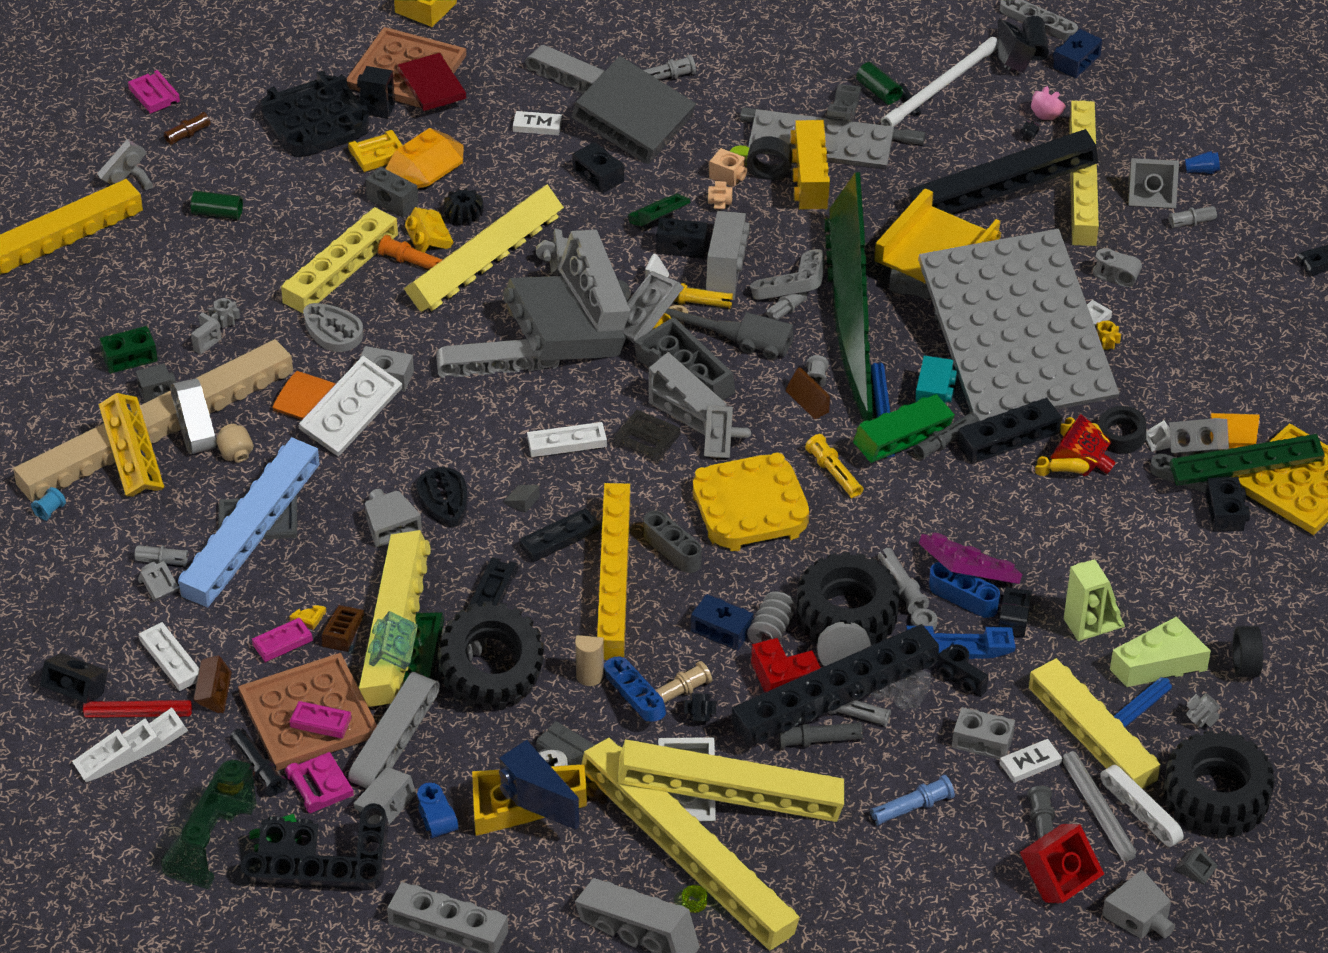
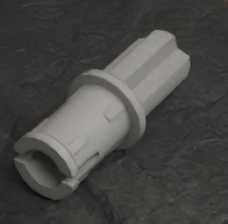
[1168,206,1217,228]
[766,292,807,320]
[134,545,188,567]

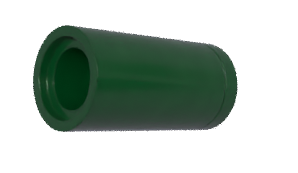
[856,62,903,105]
[191,191,243,220]

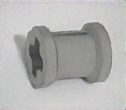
[806,355,829,387]

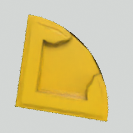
[290,605,326,630]

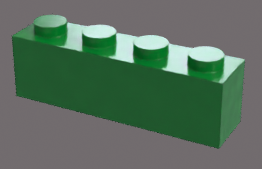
[853,394,955,463]

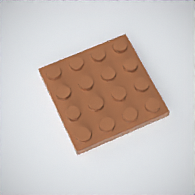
[347,27,467,108]
[238,653,377,771]

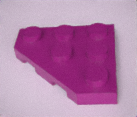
[919,533,1023,584]

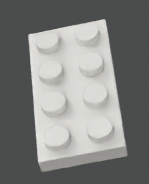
[299,356,402,457]

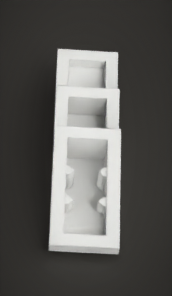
[72,708,188,782]

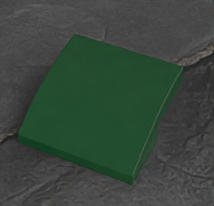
[628,193,691,226]

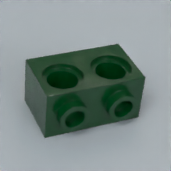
[99,326,158,374]

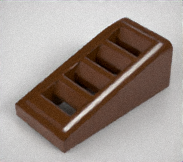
[321,605,365,652]

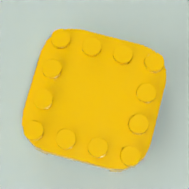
[693,453,809,551]

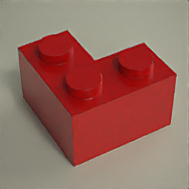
[751,638,821,692]

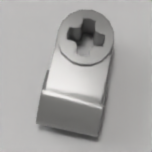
[1093,248,1142,287]

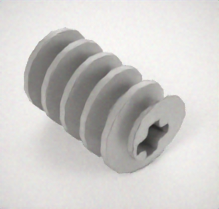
[747,592,797,644]

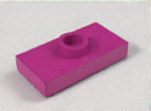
[252,617,313,662]
[290,701,352,739]

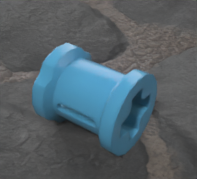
[31,487,66,521]

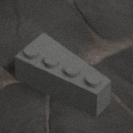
[634,317,736,400]

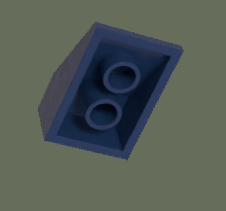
[499,740,580,830]

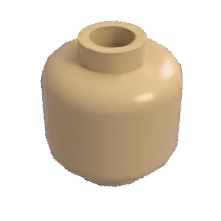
[216,424,254,463]

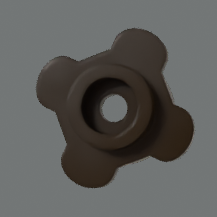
[585,776,607,804]

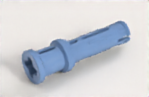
[870,775,955,826]

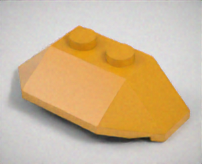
[385,128,464,188]

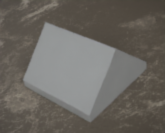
[1128,158,1179,208]

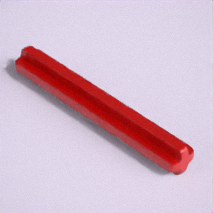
[83,700,192,718]

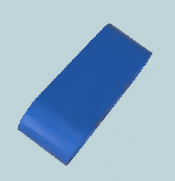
[929,562,1000,618]

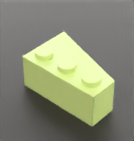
[1064,559,1125,641]
[1110,617,1211,687]

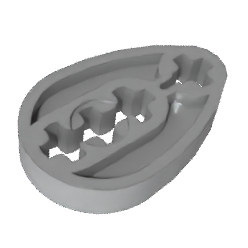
[303,303,363,352]

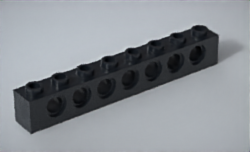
[732,624,939,747]

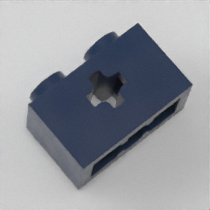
[1053,29,1103,78]
[691,594,754,651]

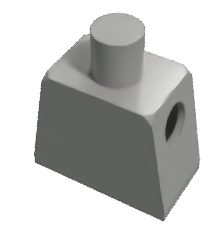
[365,489,422,548]
[1102,870,1175,939]

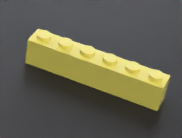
[1029,658,1160,789]

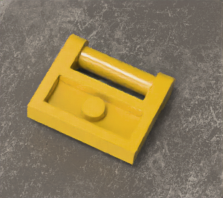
[348,130,402,172]

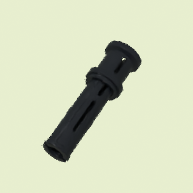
[230,728,288,797]

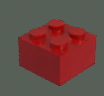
[1020,824,1104,903]

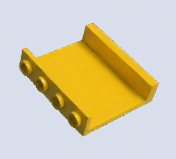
[874,189,1001,283]

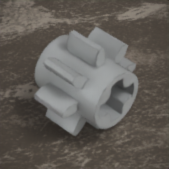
[208,298,240,328]
[1186,693,1220,727]

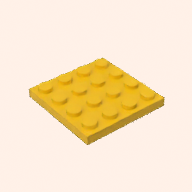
[1231,423,1328,535]

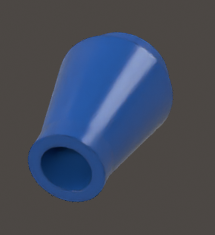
[1185,151,1220,174]

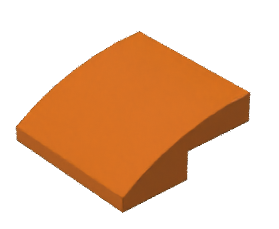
[272,371,336,420]

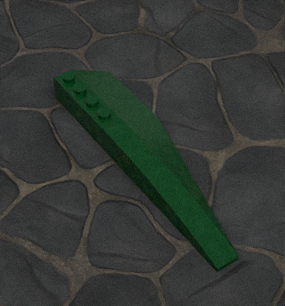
[824,172,873,422]

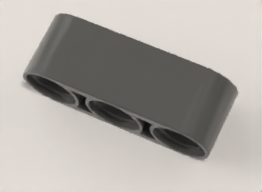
[644,510,702,573]

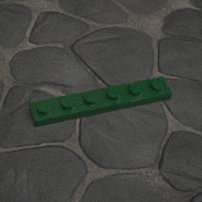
[1169,434,1325,486]

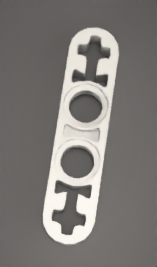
[1100,765,1184,848]

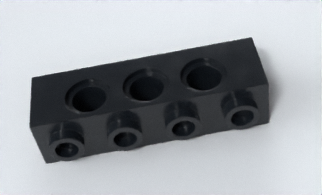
[957,397,1062,464]

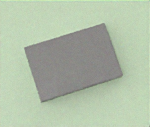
[621,271,684,343]

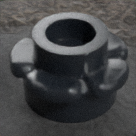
[1020,120,1041,142]

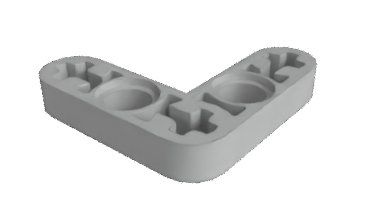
[750,249,825,300]

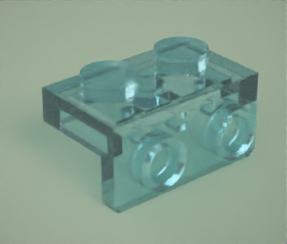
[368,611,418,670]

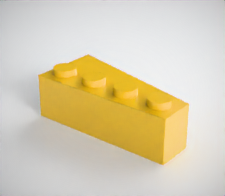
[472,764,587,836]

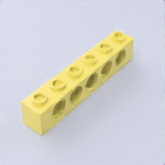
[281,207,398,313]

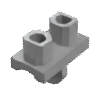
[536,229,568,276]

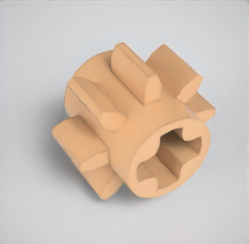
[708,181,733,209]

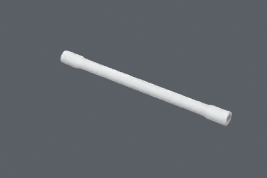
[881,37,998,127]

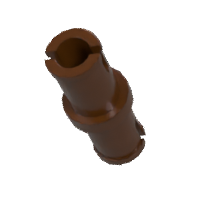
[163,112,211,145]

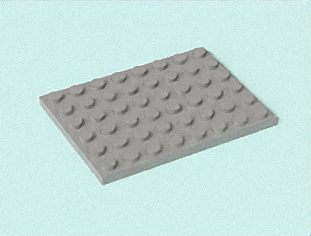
[918,229,1119,421]

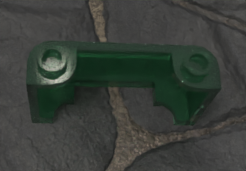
[161,760,257,890]

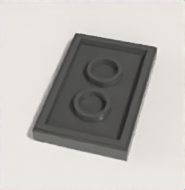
[218,496,297,540]

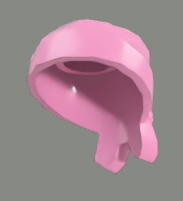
[1031,86,1066,120]

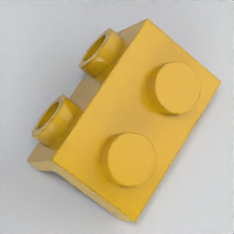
[405,207,454,253]

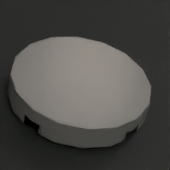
[817,622,871,666]

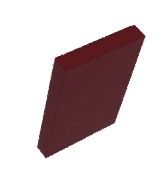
[397,52,466,111]

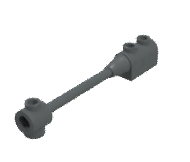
[617,279,793,360]

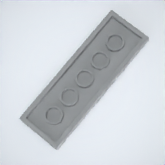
[748,109,894,169]

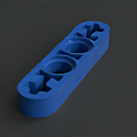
[604,656,666,722]

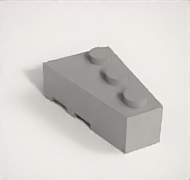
[649,352,727,435]

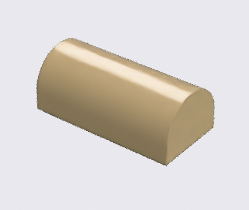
[575,635,604,686]

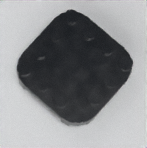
[260,71,369,157]

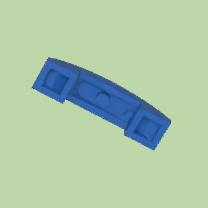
[906,626,1016,659]

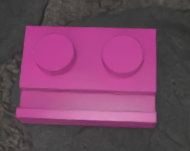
[128,70,180,114]

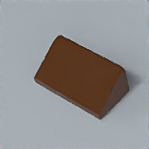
[786,367,830,419]
[194,655,232,713]

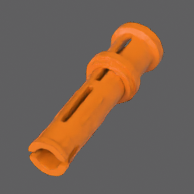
[378,234,443,270]

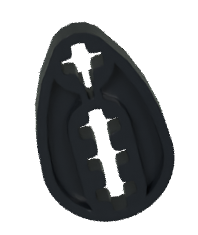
[416,467,468,528]

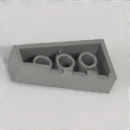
[706,211,750,300]
[558,230,630,332]
[575,878,700,953]

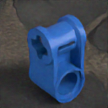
[417,783,458,839]

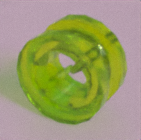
[682,885,707,913]

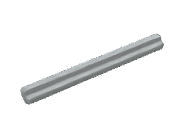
[1062,751,1136,862]

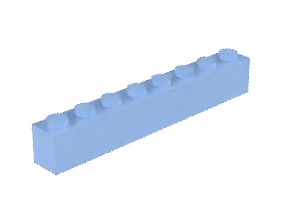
[178,437,320,608]

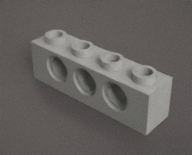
[387,882,508,953]

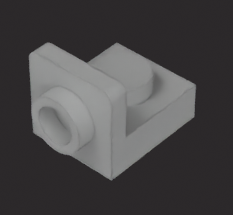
[191,312,222,355]
[138,561,179,602]

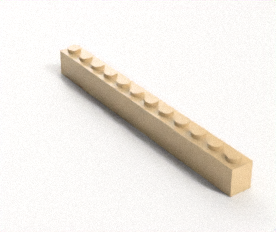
[13,339,293,502]

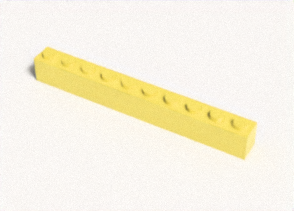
[581,738,800,951]

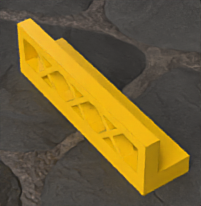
[99,393,165,497]

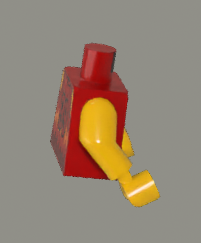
[1035,414,1116,476]

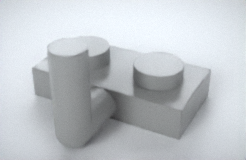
[97,139,153,190]
[704,405,751,458]

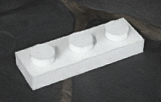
[527,422,607,457]
[139,622,199,691]

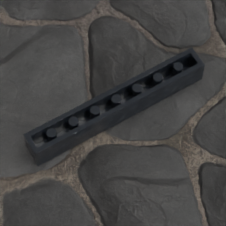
[908,129,1099,214]

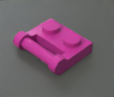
[284,752,354,813]

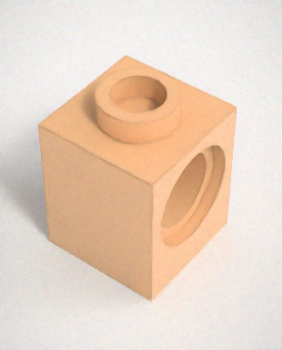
[709,148,747,187]

